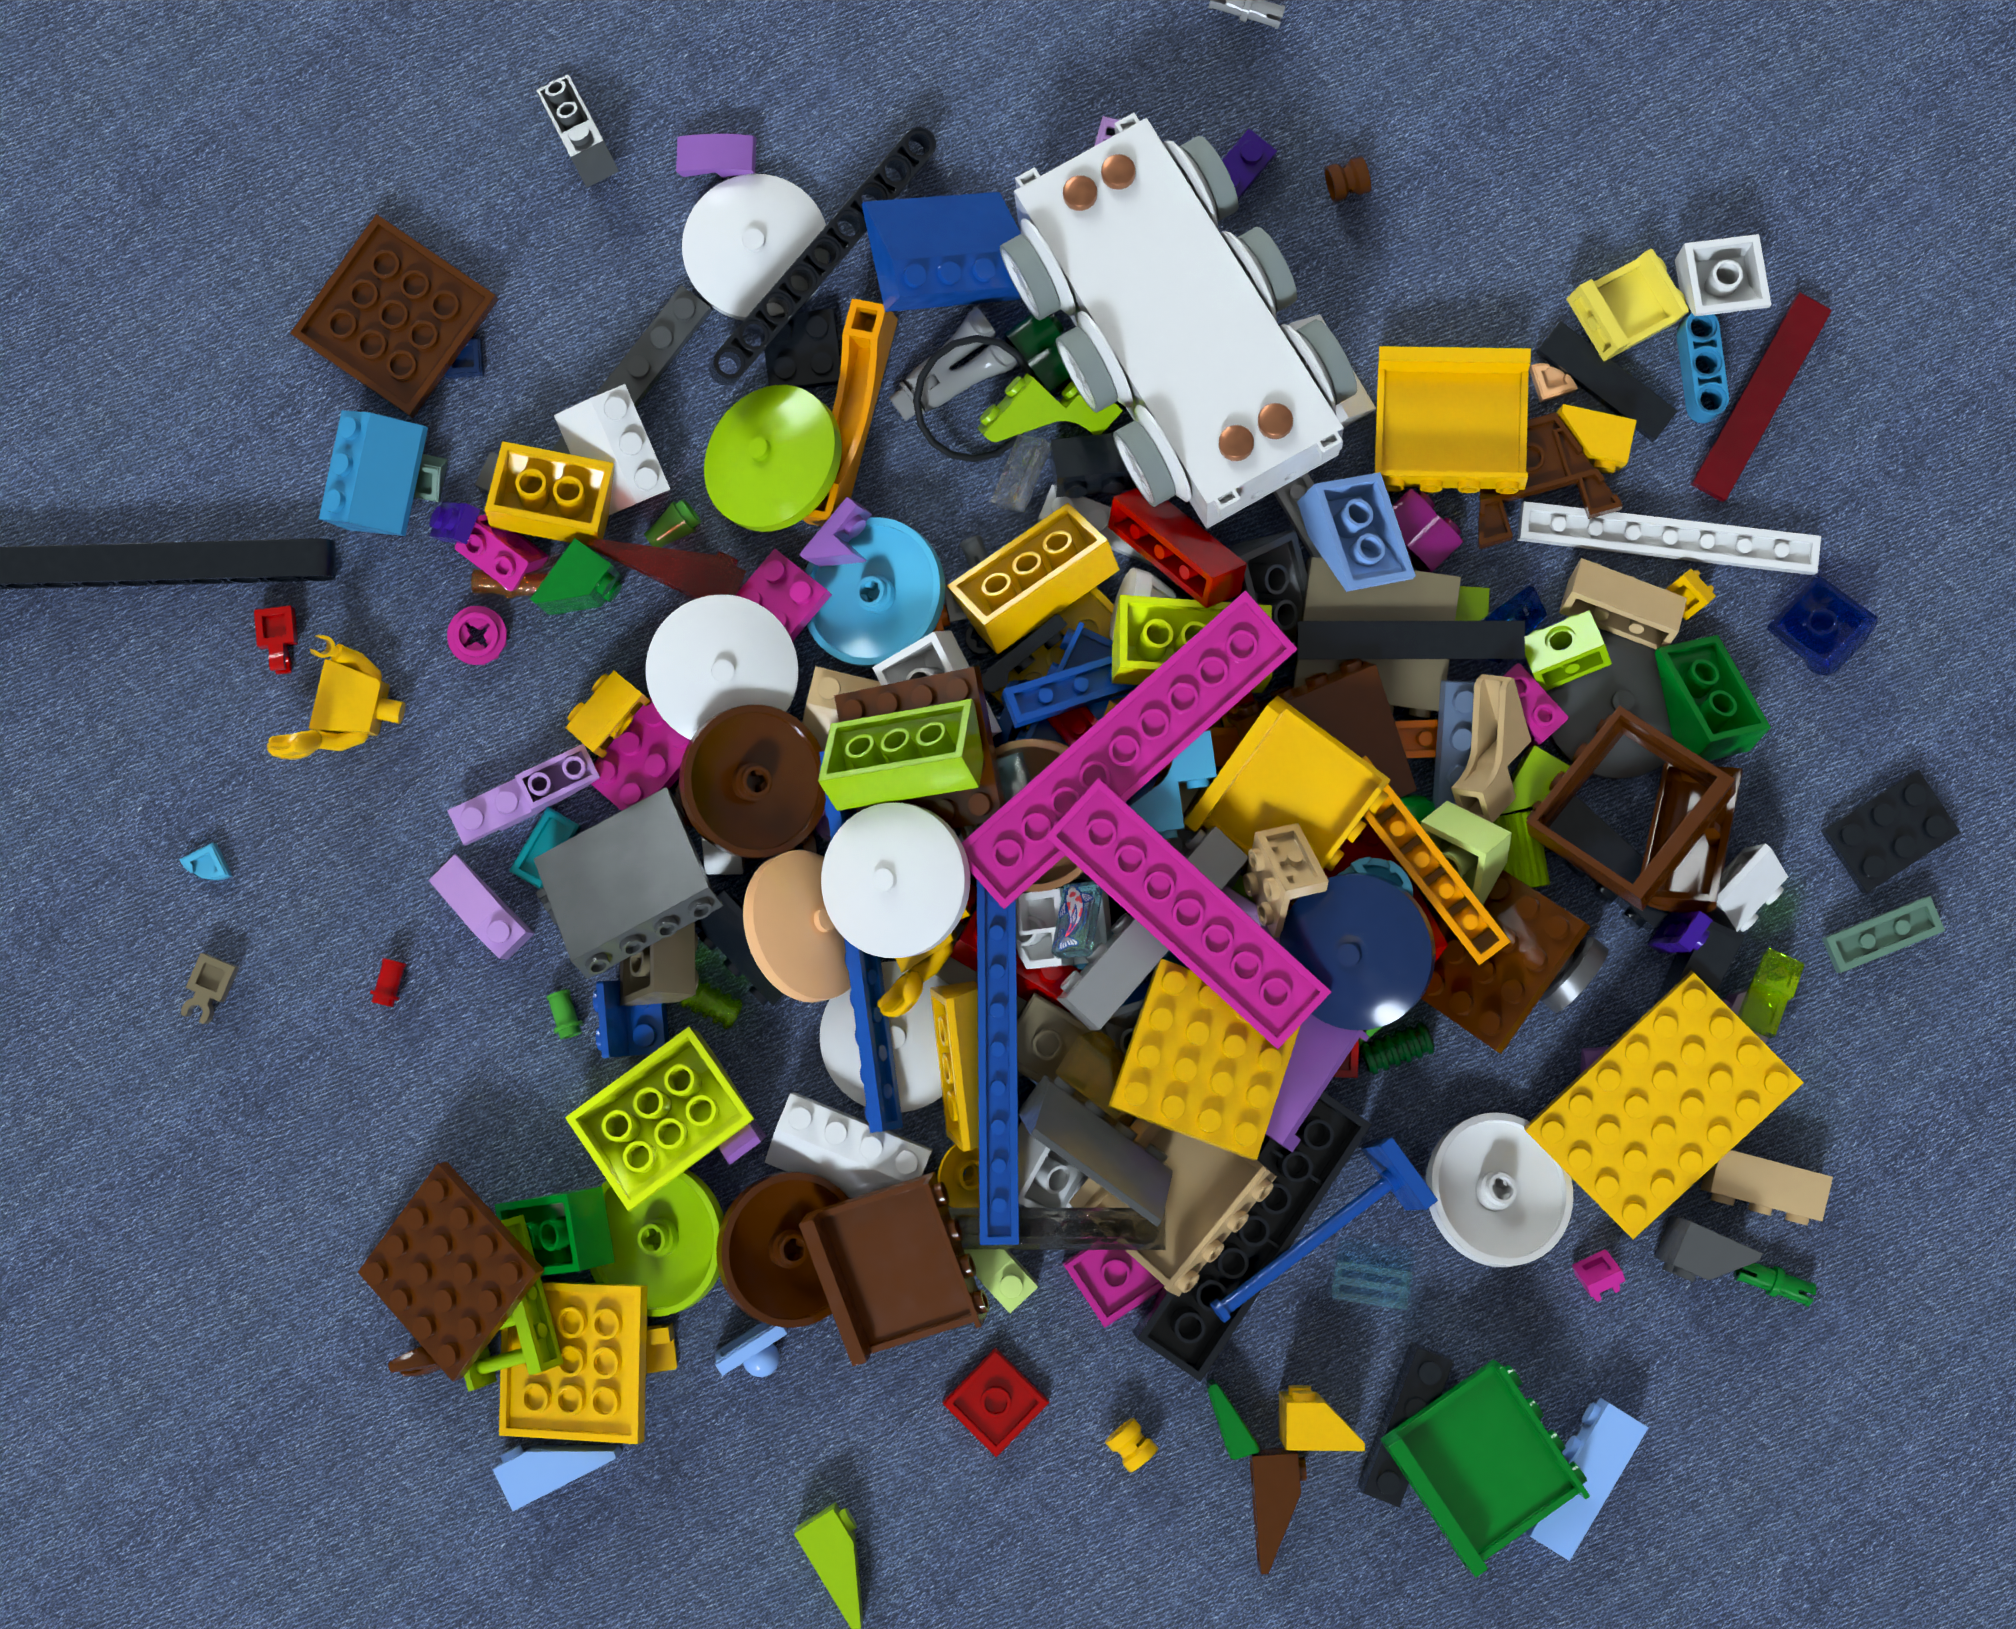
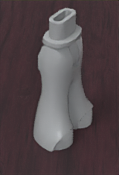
[888,306,1018,421]

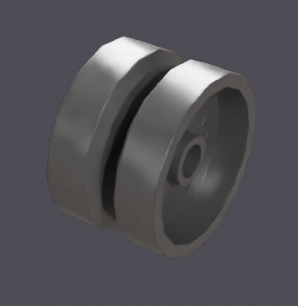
[1540,936,1609,1013]

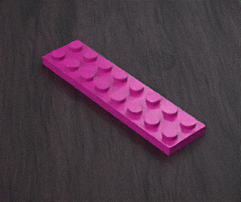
[591,548,832,811]
[1045,778,1331,1049]

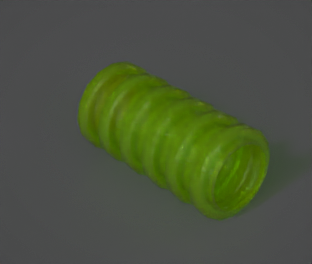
[673,978,743,1030]

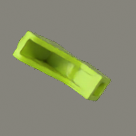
[977,373,1123,442]

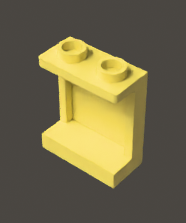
[1566,248,1689,361]

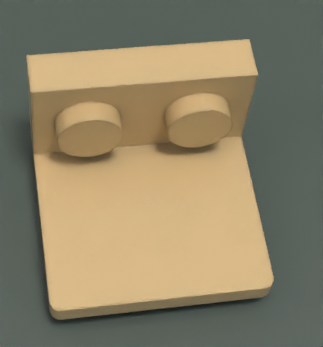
[1243,823,1329,938]

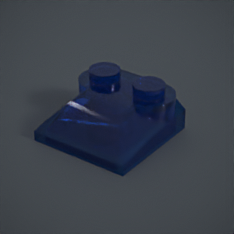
[1767,575,1878,676]

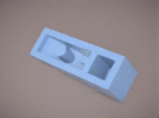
[492,1445,622,1511]

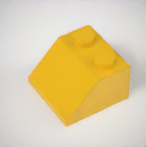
[565,670,651,758]
[1279,1385,1365,1451]

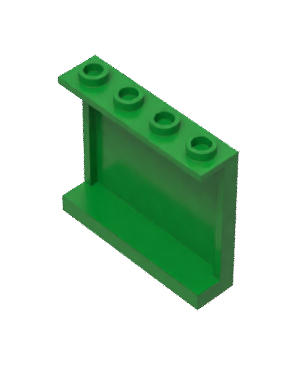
[1380,1359,1590,1578]

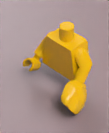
[267,634,405,760]
[877,905,971,1018]

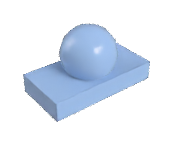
[715,1322,787,1377]

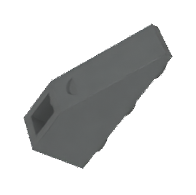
[536,74,619,188]

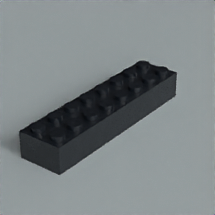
[1132,1091,1372,1382]

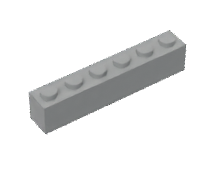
[1057,826,1248,1031]

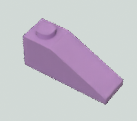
[428,854,535,960]

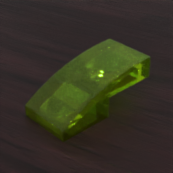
[1737,948,1805,1038]

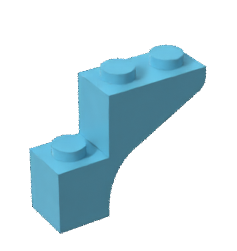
[1130,730,1217,839]

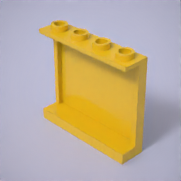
[1374,346,1531,494]
[1184,695,1391,905]

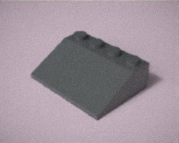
[1018,1075,1173,1227]

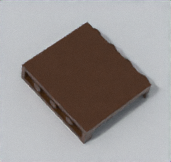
[1226,658,1417,798]
[799,1172,989,1367]

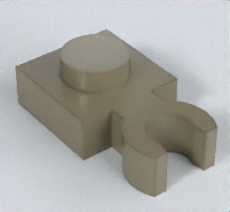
[181,953,240,1024]

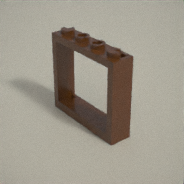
[1526,705,1736,911]

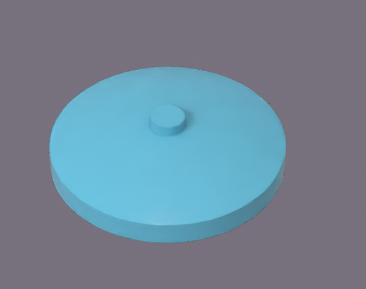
[805,517,945,668]

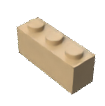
[1559,558,1687,649]
[1700,1150,1833,1226]

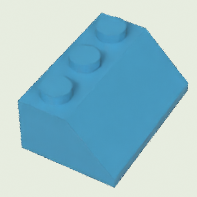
[319,410,428,536]

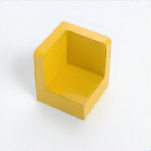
[646,1323,678,1374]

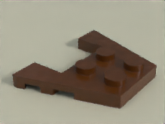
[1478,412,1623,549]

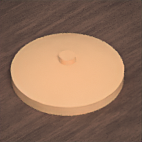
[743,850,851,1003]

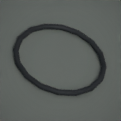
[913,335,1034,462]

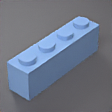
[1526,1397,1649,1561]

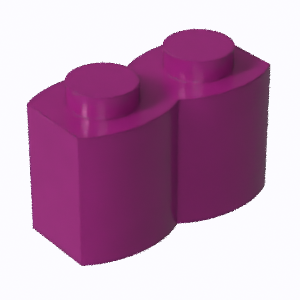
[1392,489,1463,573]

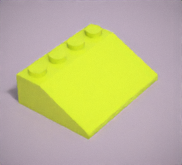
[565,1026,755,1211]

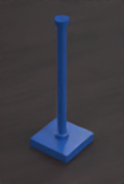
[1210,1137,1438,1323]

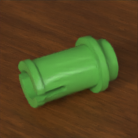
[546,989,583,1040]

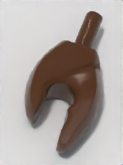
[388,1347,441,1377]

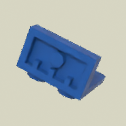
[593,981,669,1058]

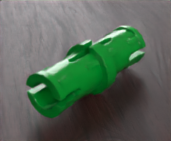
[1734,1262,1817,1307]

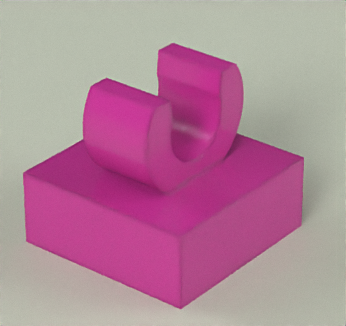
[1572,1249,1625,1302]

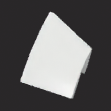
[1016,884,1112,969]

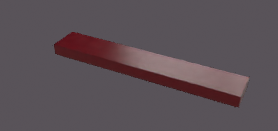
[1690,292,1832,503]

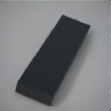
[1535,321,1678,442]

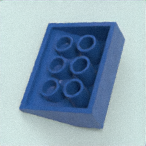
[862,192,1021,312]

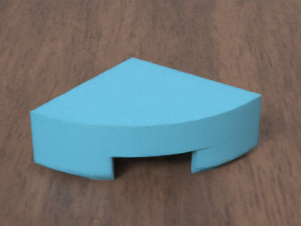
[179,843,233,880]

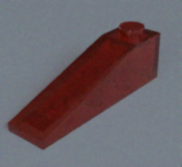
[586,539,746,600]

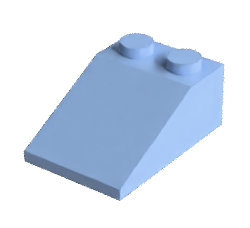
[1297,472,1416,592]

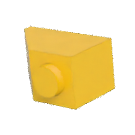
[1556,404,1637,474]

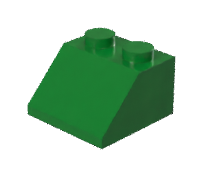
[530,538,623,615]

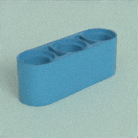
[1677,313,1729,423]

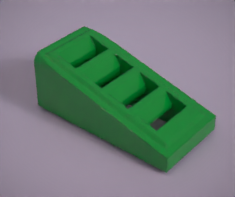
[1205,1379,1260,1461]

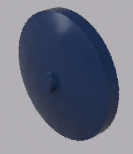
[1279,873,1436,1030]

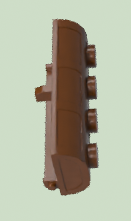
[1640,763,1743,914]

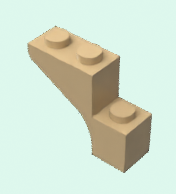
[1451,674,1531,823]

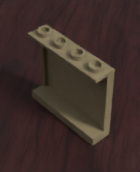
[1292,557,1461,718]

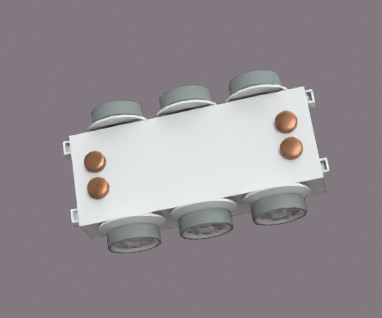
[1000,113,1357,529]

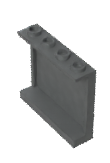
[534,787,723,979]

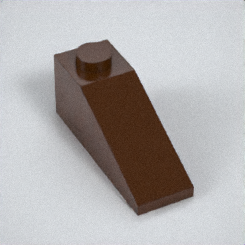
[1249,1448,1307,1574]

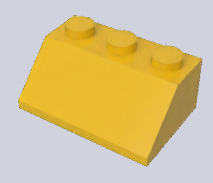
[485,441,614,549]

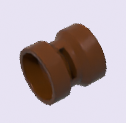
[1324,156,1371,202]

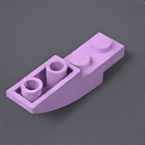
[447,744,600,846]

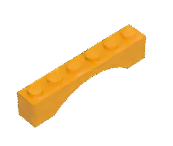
[803,298,898,527]

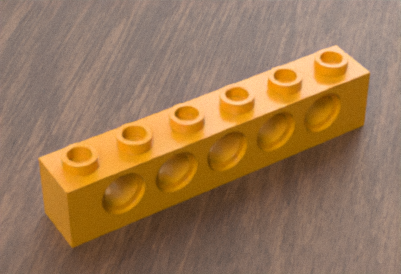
[1363,755,1511,965]

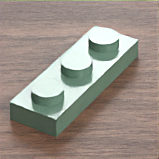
[1822,896,1945,973]

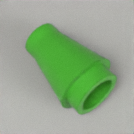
[644,499,701,551]

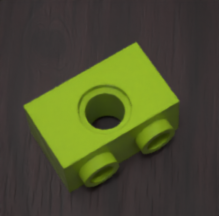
[1525,610,1612,691]

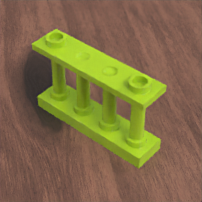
[464,1214,564,1392]

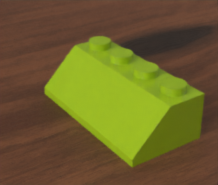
[818,699,984,811]

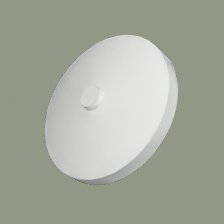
[682,174,830,321]
[646,595,798,740]
[821,803,970,958]
[820,961,949,1112]
[1426,1112,1573,1267]

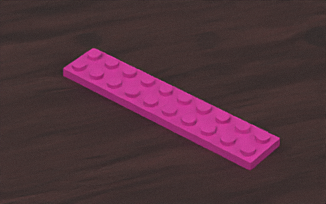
[962,590,1297,909]

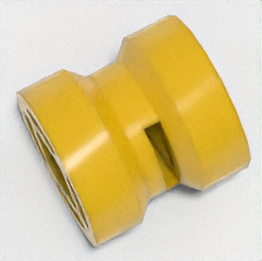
[1105,1417,1159,1473]

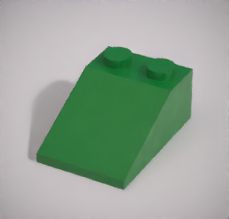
[1655,635,1771,761]
[494,1186,615,1276]

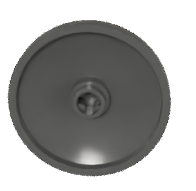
[1546,631,1675,780]

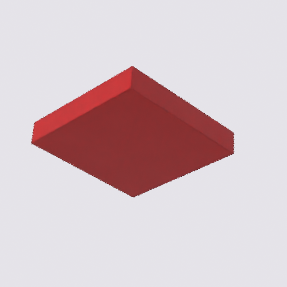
[942,1346,1050,1457]

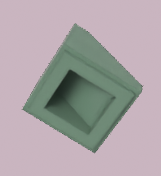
[414,454,448,502]

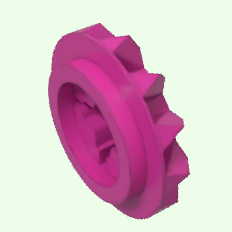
[447,606,508,665]

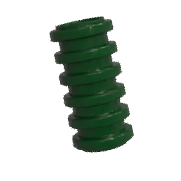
[1361,1022,1435,1075]

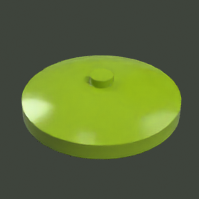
[704,385,842,532]
[590,1169,724,1317]

